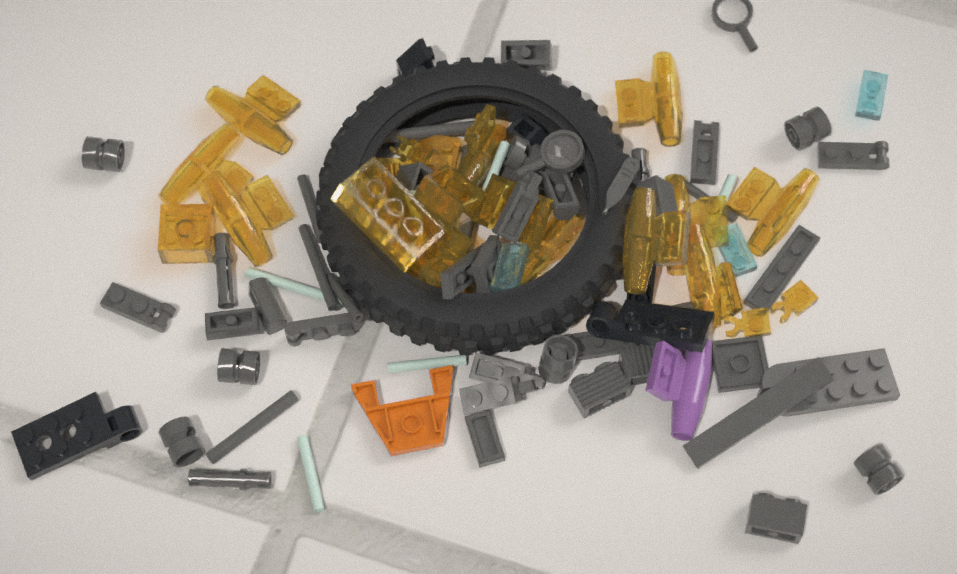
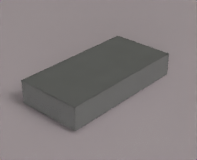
[464,410,505,468]

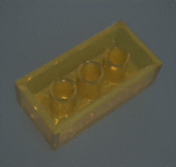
[331,157,448,274]

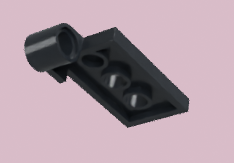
[586,300,715,353]
[11,391,143,481]

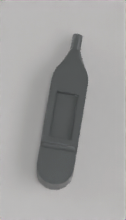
[602,157,640,215]

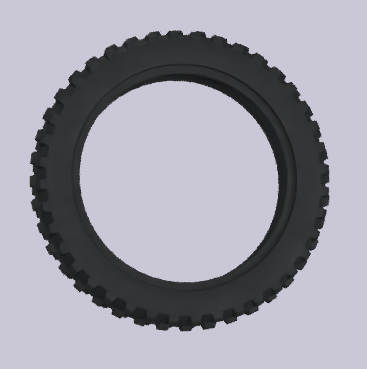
[316,57,639,355]

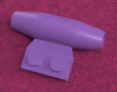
[645,339,712,441]

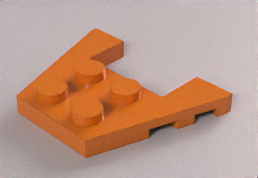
[351,365,453,456]

